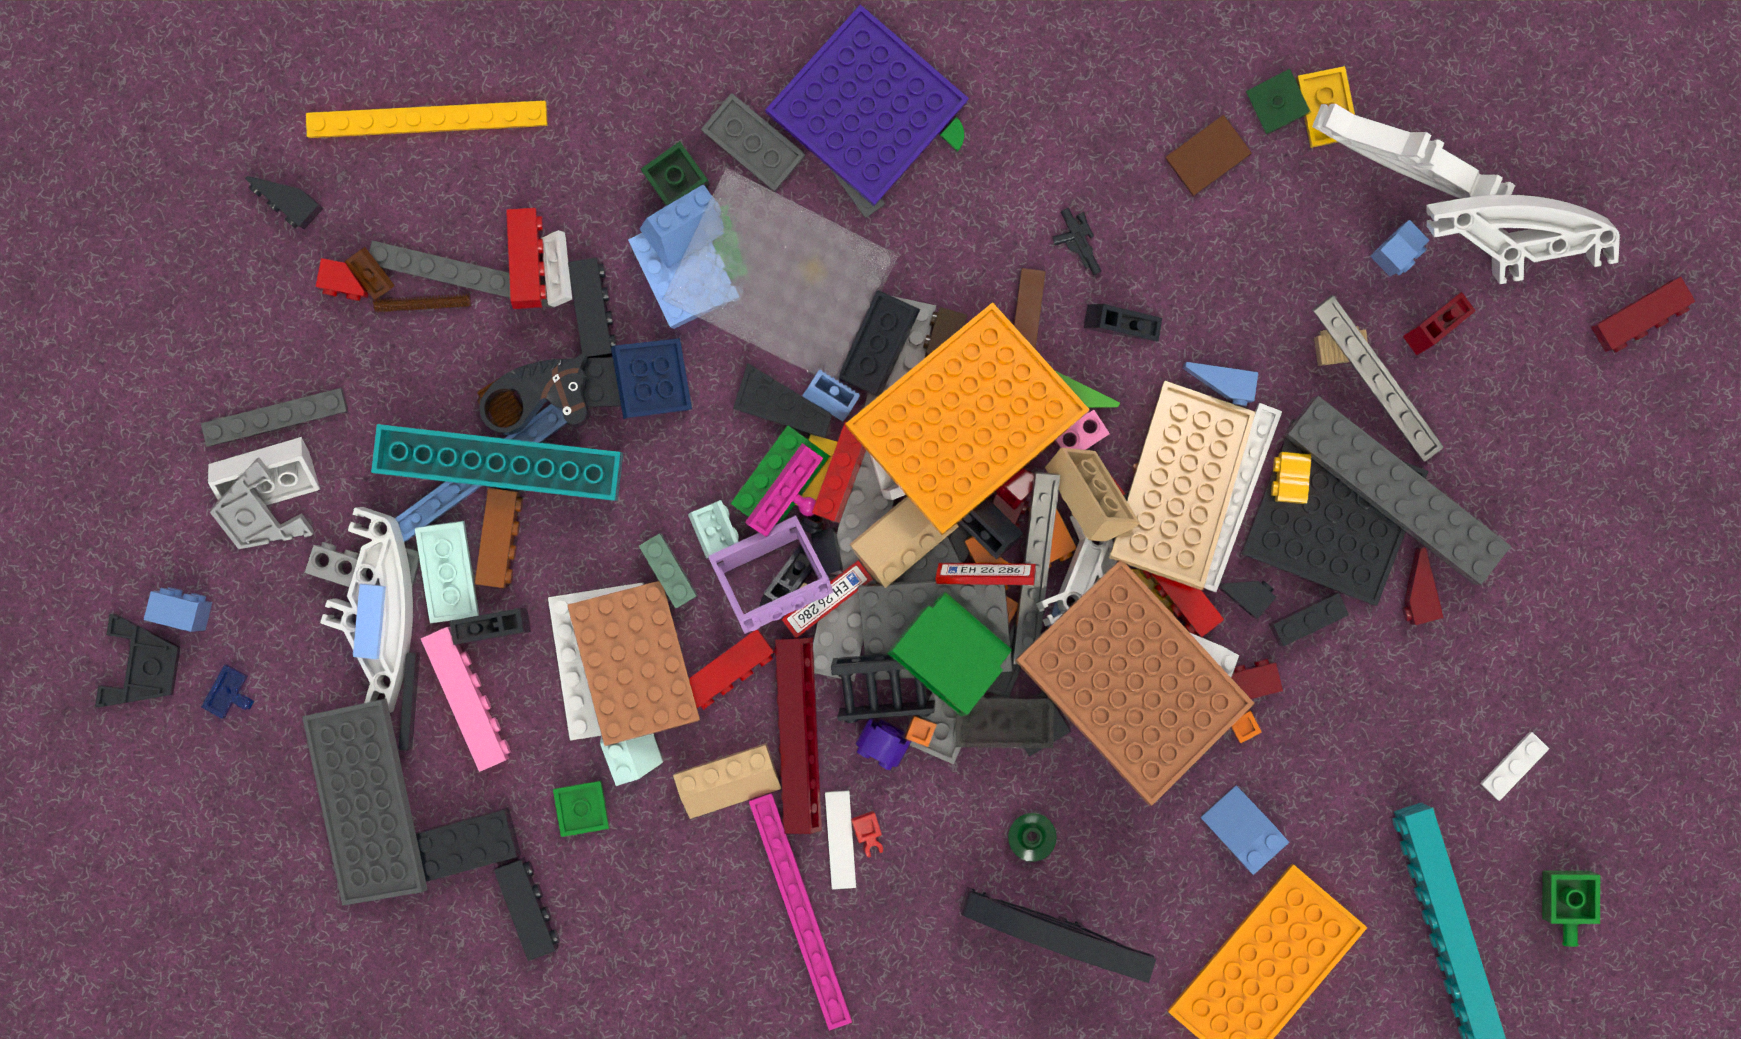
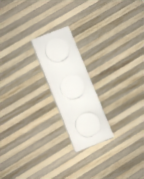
[541,230,572,307]
[1480,732,1549,801]

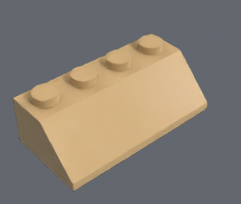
[1045,447,1140,541]
[849,496,959,588]
[673,743,782,819]

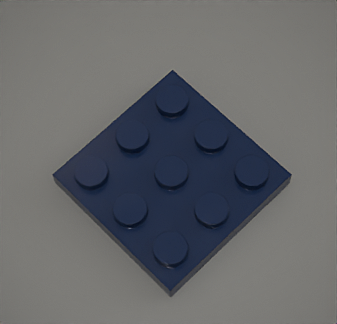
[611,338,692,419]

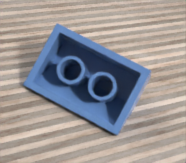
[640,184,725,268]

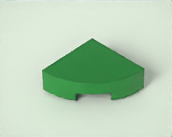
[940,117,964,152]

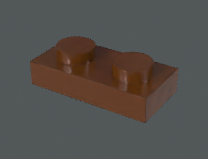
[344,247,395,300]

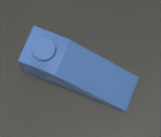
[1183,362,1258,406]

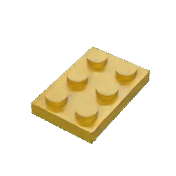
[1296,66,1355,148]

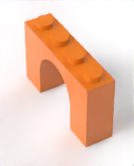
[963,506,1076,590]

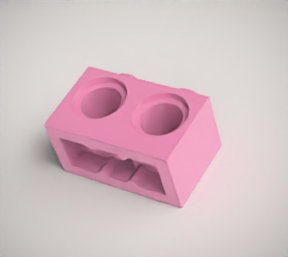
[1054,410,1110,450]

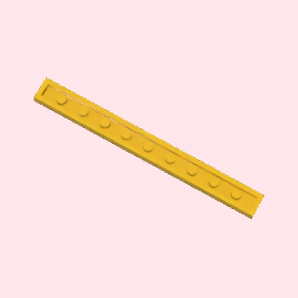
[306,101,548,138]

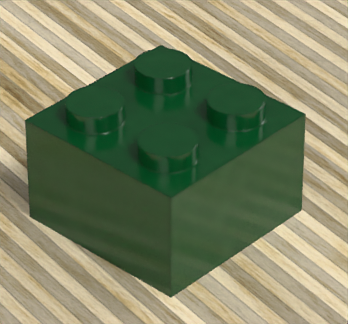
[641,141,710,206]

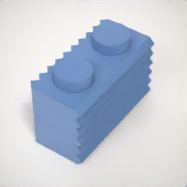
[802,370,860,421]

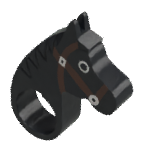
[479,354,590,435]

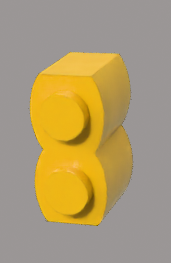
[1271,452,1311,504]

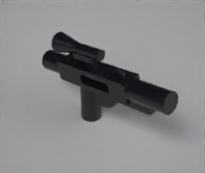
[1052,208,1102,276]

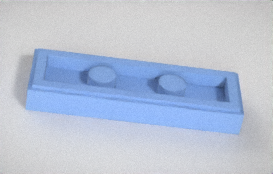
[353,583,386,659]

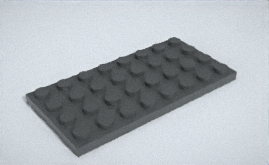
[302,698,428,906]

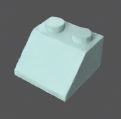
[600,734,663,786]

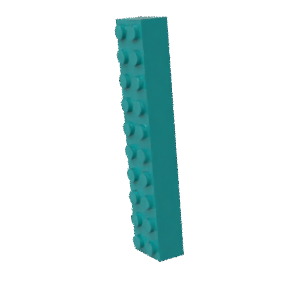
[371,424,623,501]
[1392,803,1506,1039]

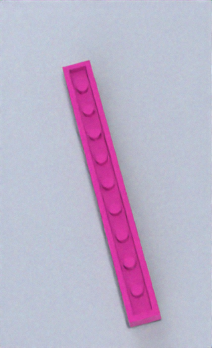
[749,793,852,1031]

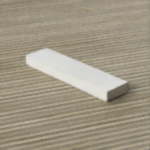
[825,790,856,889]

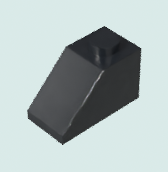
[1218,581,1276,619]

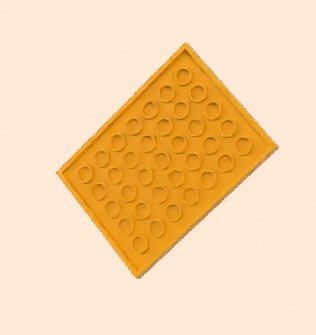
[845,302,1090,535]

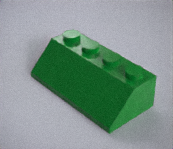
[731,426,831,525]

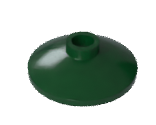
[1008,813,1057,862]

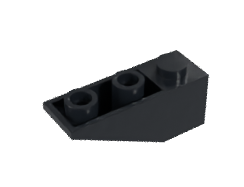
[245,176,324,230]

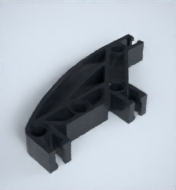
[960,887,1156,983]

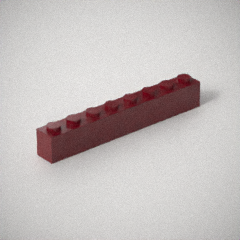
[774,638,822,834]

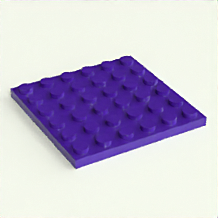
[765,5,969,206]

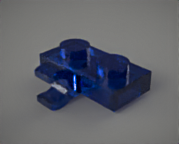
[201,664,255,719]

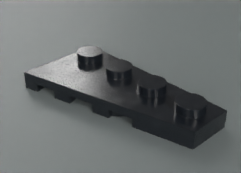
[733,363,832,438]

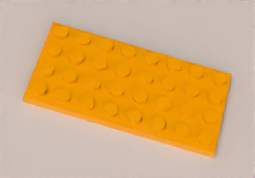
[1167,864,1367,1039]

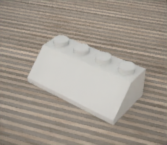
[208,437,320,505]

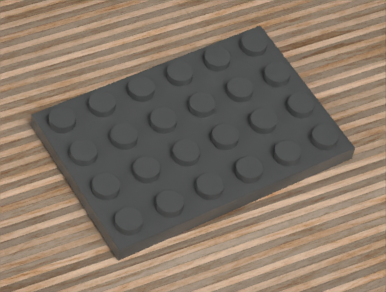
[858,580,1013,680]

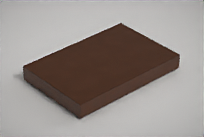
[1165,115,1252,196]

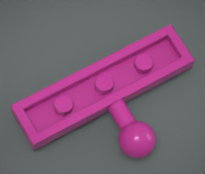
[745,443,823,537]

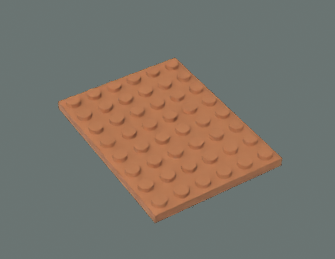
[1015,561,1255,806]

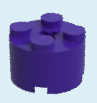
[856,718,912,770]

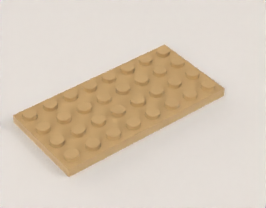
[1109,381,1256,590]

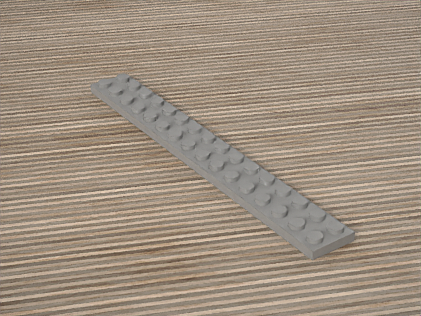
[813,296,936,682]

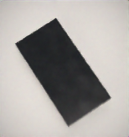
[837,290,921,397]

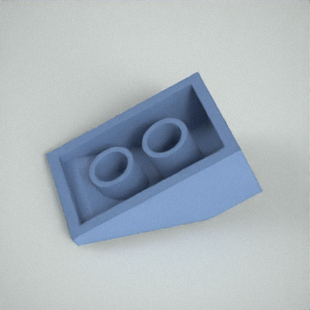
[1201,785,1289,875]

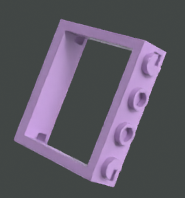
[708,516,833,634]

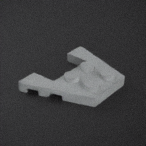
[210,458,314,549]

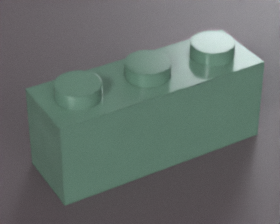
[639,533,699,608]

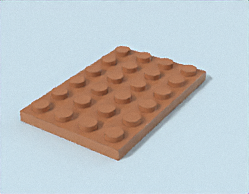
[567,581,700,747]

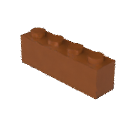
[475,488,523,588]

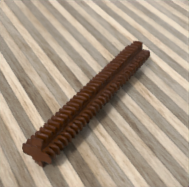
[373,293,471,313]

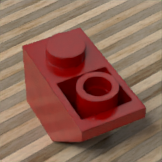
[316,258,369,301]

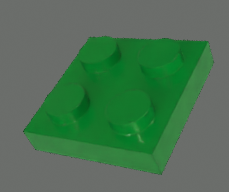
[553,780,610,837]

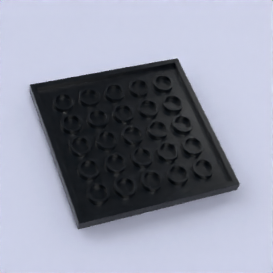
[1241,419,1429,606]

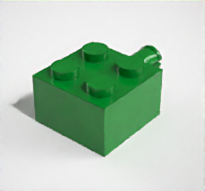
[1542,870,1600,947]

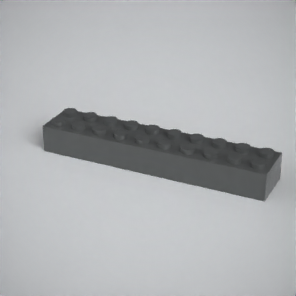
[1283,396,1511,585]

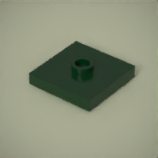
[1246,69,1311,135]

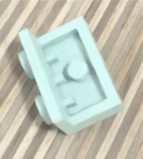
[688,500,739,559]

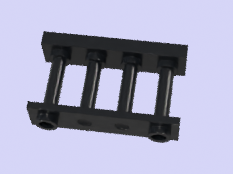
[831,654,936,723]

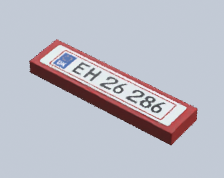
[782,560,873,638]
[936,563,1036,585]

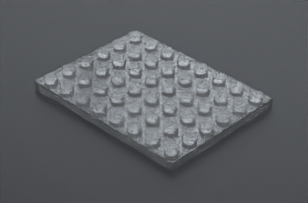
[662,168,899,381]

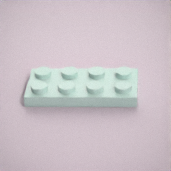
[415,521,479,623]

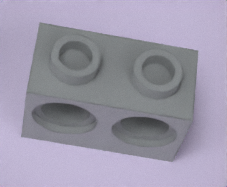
[305,542,359,587]

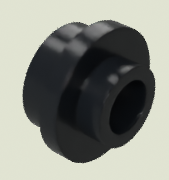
[799,514,823,534]

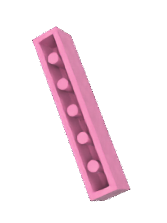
[421,627,511,772]

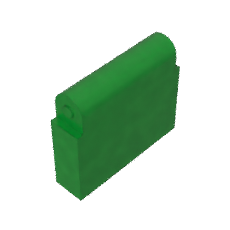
[887,592,1012,717]

